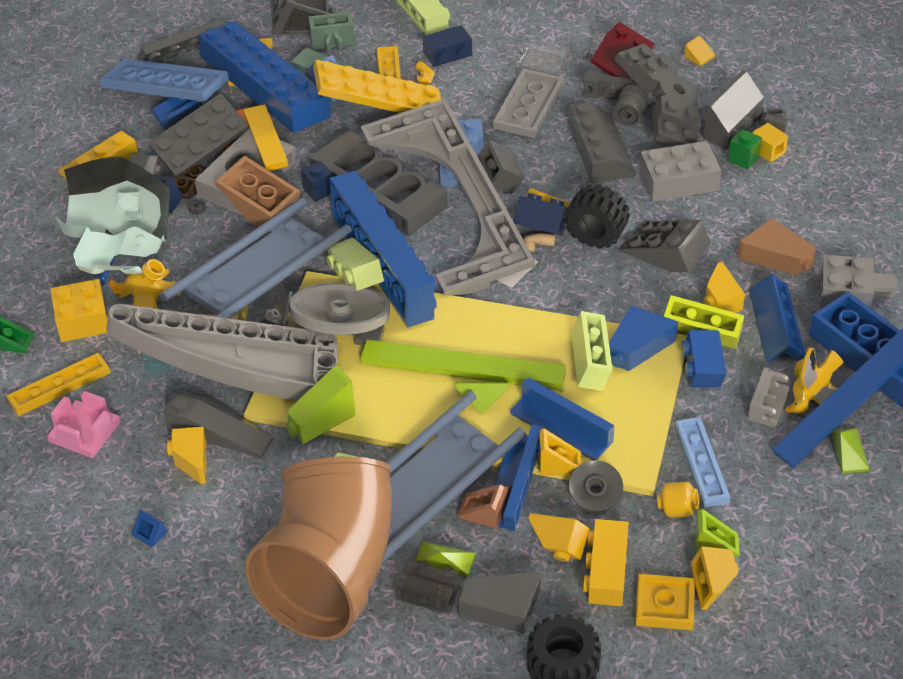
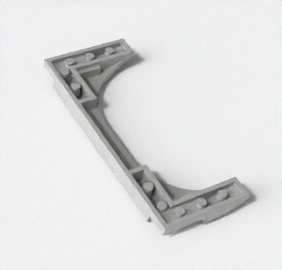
[360,99,535,295]

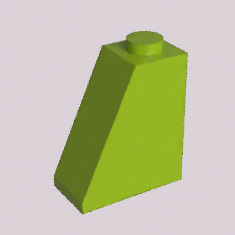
[286,365,355,444]

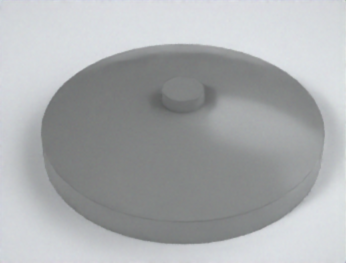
[290,282,390,335]

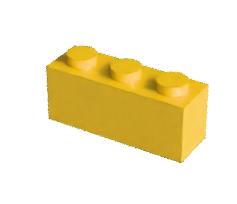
[583,519,629,606]

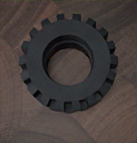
[564,184,630,249]
[527,614,601,679]

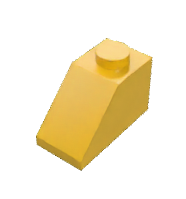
[704,262,745,313]
[167,427,207,484]
[528,513,589,562]
[690,546,738,610]

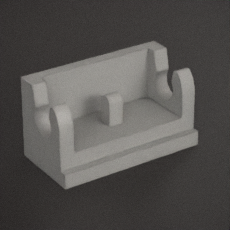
[748,367,790,428]

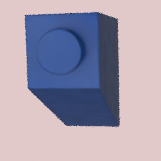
[609,306,678,371]

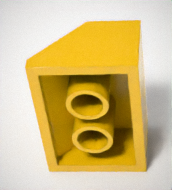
[58,130,138,178]

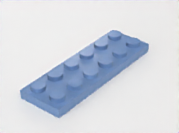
[99,58,229,102]

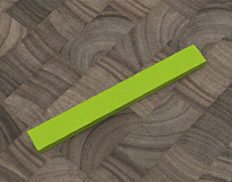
[361,340,566,390]

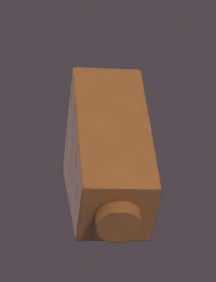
[738,218,816,276]

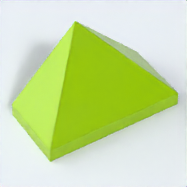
[456,381,508,414]
[831,428,869,473]
[414,541,476,577]

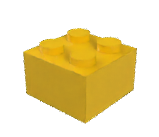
[50,279,108,342]

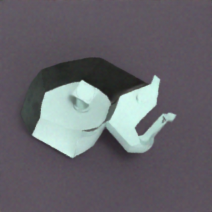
[56,157,170,274]

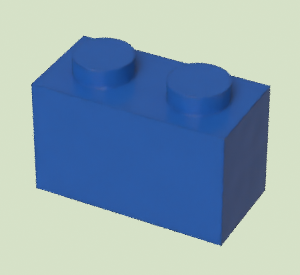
[681,330,726,387]

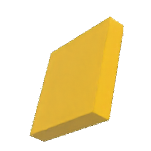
[635,574,695,630]

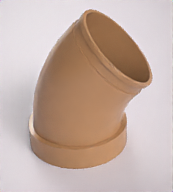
[245,457,392,640]

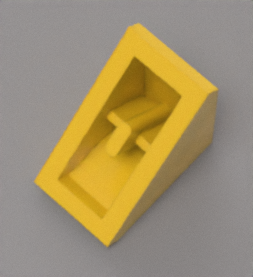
[539,428,582,476]

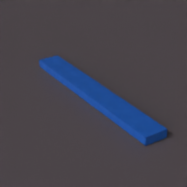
[773,328,903,469]

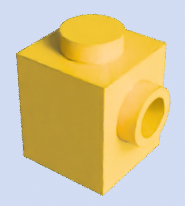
[753,123,788,162]

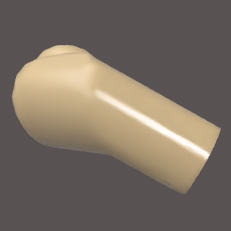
[523,233,556,252]

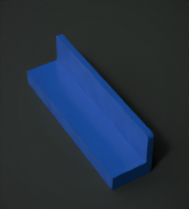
[750,273,806,362]
[510,378,614,461]
[495,424,542,531]

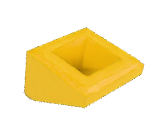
[684,36,715,66]

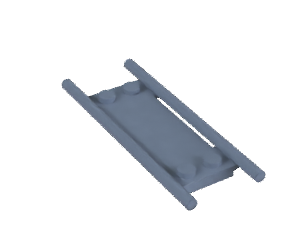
[160,198,352,319]
[382,391,526,563]

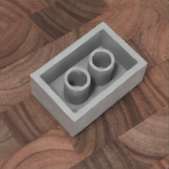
[640,141,721,202]

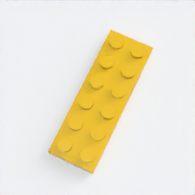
[313,60,441,113]

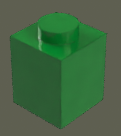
[728,129,762,169]

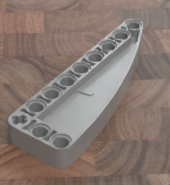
[106,304,338,401]

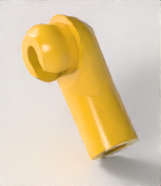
[415,61,434,85]

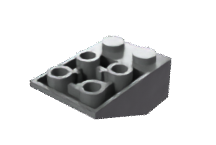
[620,219,711,272]

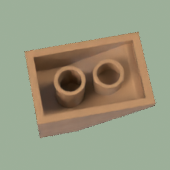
[215,156,300,234]

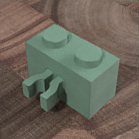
[309,11,355,51]

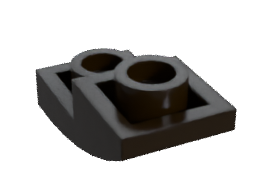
[174,165,207,200]

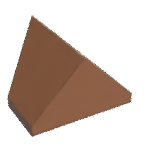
[457,484,513,529]

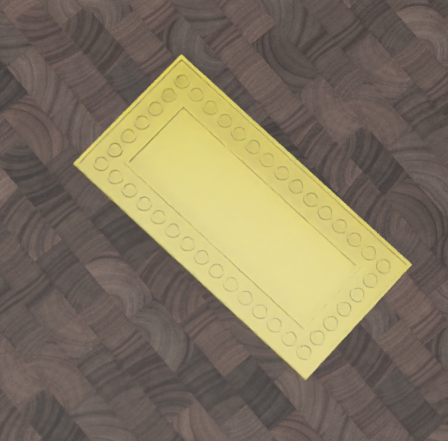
[244,271,687,496]

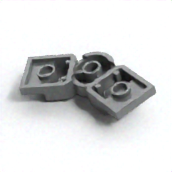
[614,44,701,146]

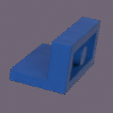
[151,97,202,129]

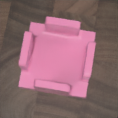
[47,391,121,458]

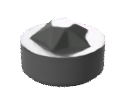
[764,109,787,119]

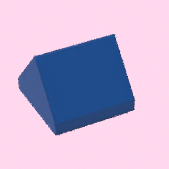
[131,510,168,547]

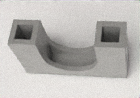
[195,129,296,215]

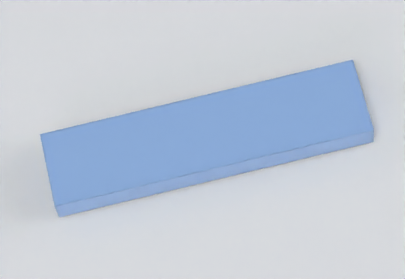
[675,417,730,508]

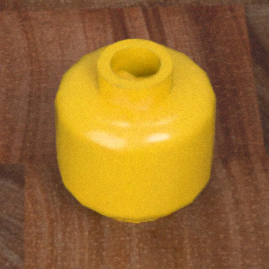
[657,482,699,518]

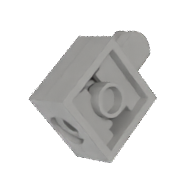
[819,254,898,309]

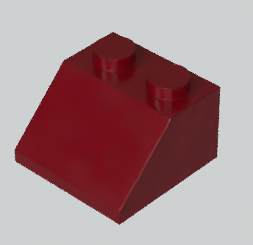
[591,22,655,79]

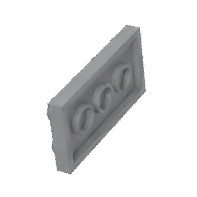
[493,68,564,138]

